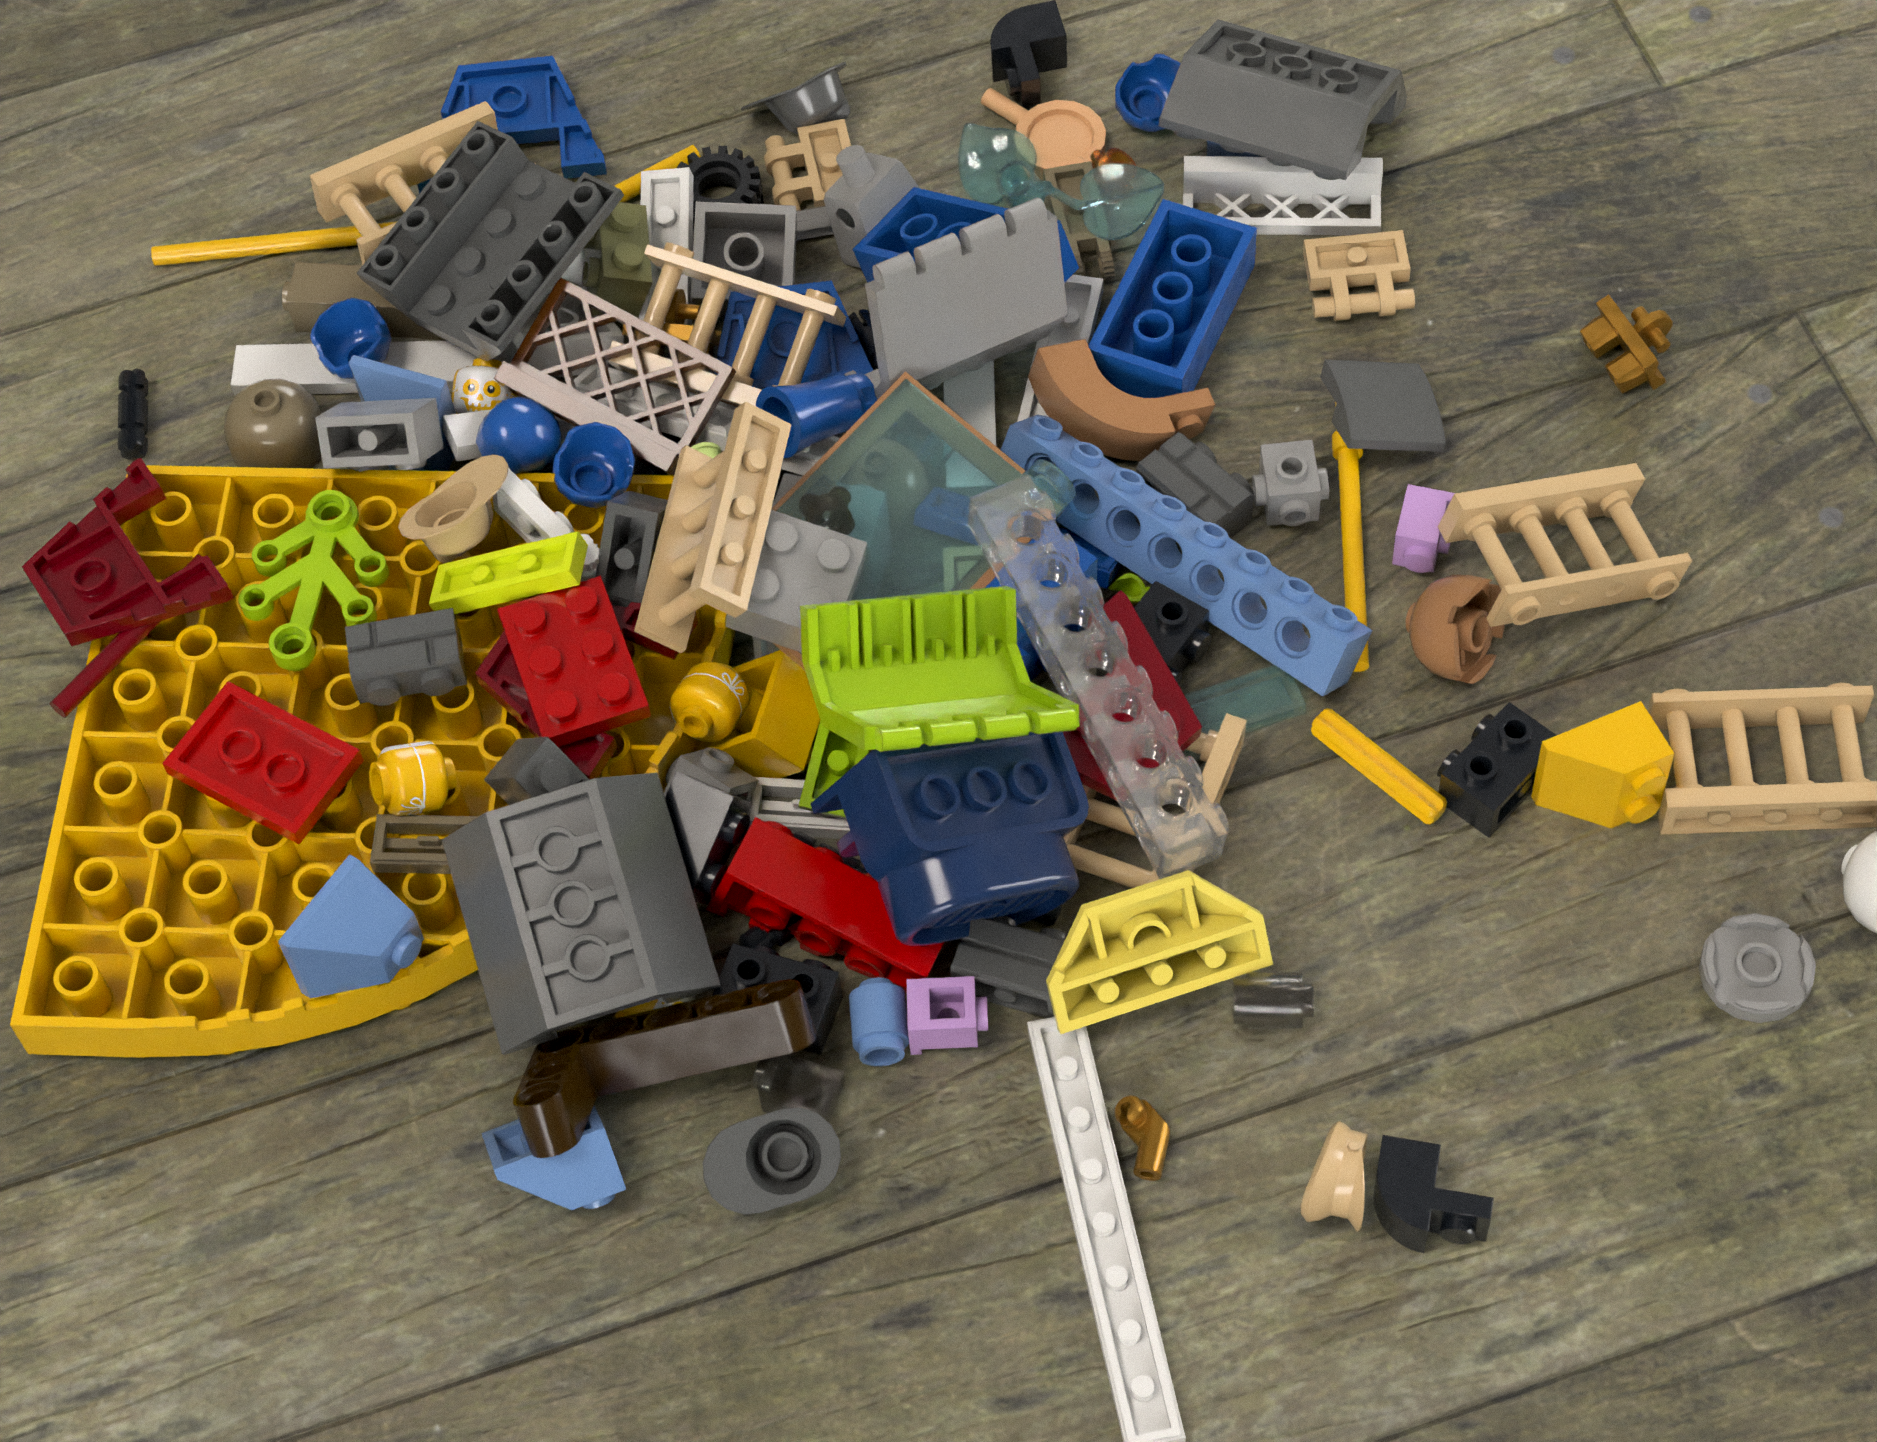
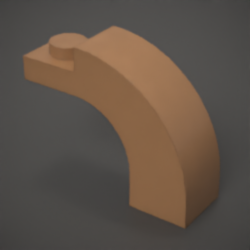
[1028,339,1215,461]

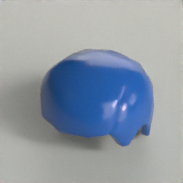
[1115,53,1181,132]
[310,298,391,379]
[476,397,562,474]
[552,422,635,509]

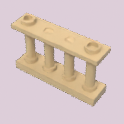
[310,101,536,266]
[607,242,847,407]
[634,401,791,653]
[1438,463,1692,627]
[1648,683,1877,835]
[1063,713,1247,888]

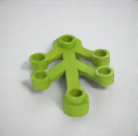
[238,490,389,671]

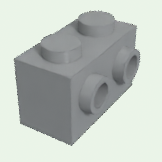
[315,398,443,472]

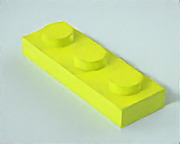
[429,531,588,614]

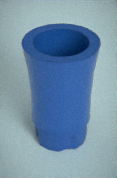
[756,373,878,458]

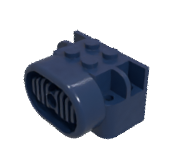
[810,732,1089,946]

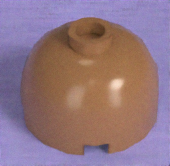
[1406,574,1505,684]

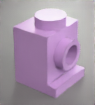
[1392,484,1455,573]
[906,976,988,1055]

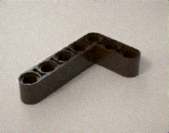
[513,979,817,1158]

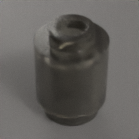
[1232,972,1314,1029]

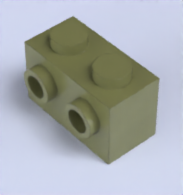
[582,202,653,317]

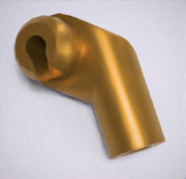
[1115,1095,1170,1181]

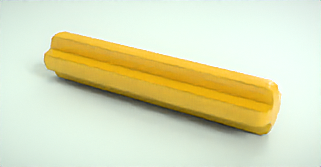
[1311,708,1447,825]

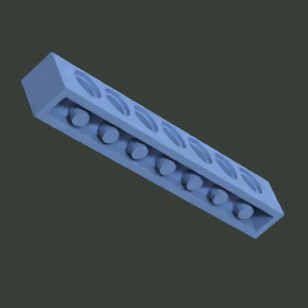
[1001,414,1372,696]

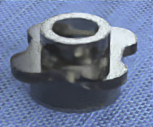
[798,486,855,535]

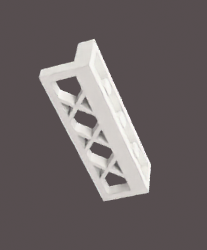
[1183,156,1383,235]

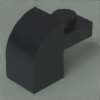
[990,0,1067,111]
[1374,1135,1494,1253]

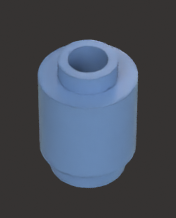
[849,977,909,1066]

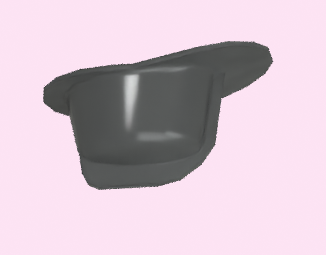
[741,62,851,134]
[702,1107,841,1214]

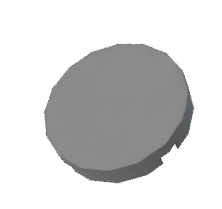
[1698,913,1816,1023]

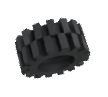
[677,146,764,231]

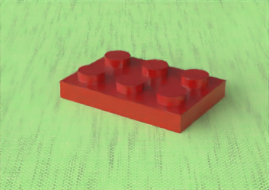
[497,575,651,747]
[162,681,364,845]

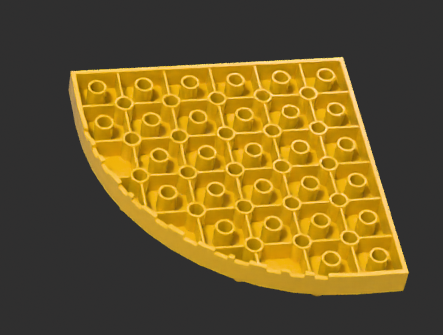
[10,465,736,1058]

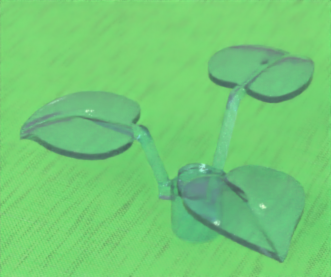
[958,123,1164,240]

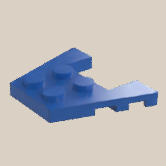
[417,56,607,194]
[714,280,897,429]

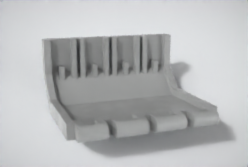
[844,197,1068,399]

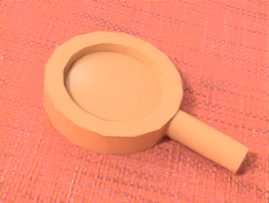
[981,88,1106,180]

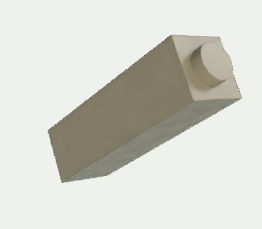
[282,262,445,340]

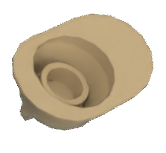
[398,455,509,564]

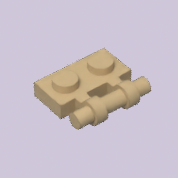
[764,119,851,211]
[1303,230,1415,321]

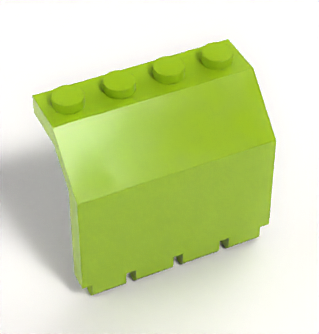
[800,586,1079,752]

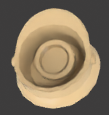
[1301,1121,1368,1232]

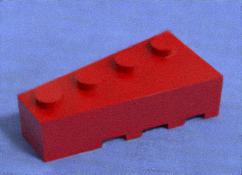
[706,817,944,993]

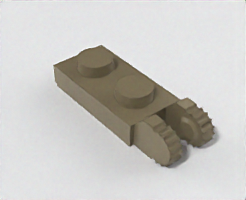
[1043,161,1115,281]

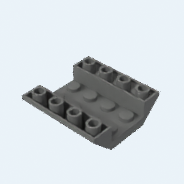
[1158,19,1407,180]
[356,121,624,361]
[442,772,721,1055]

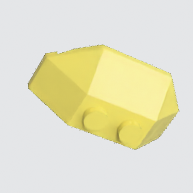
[1046,870,1273,1034]

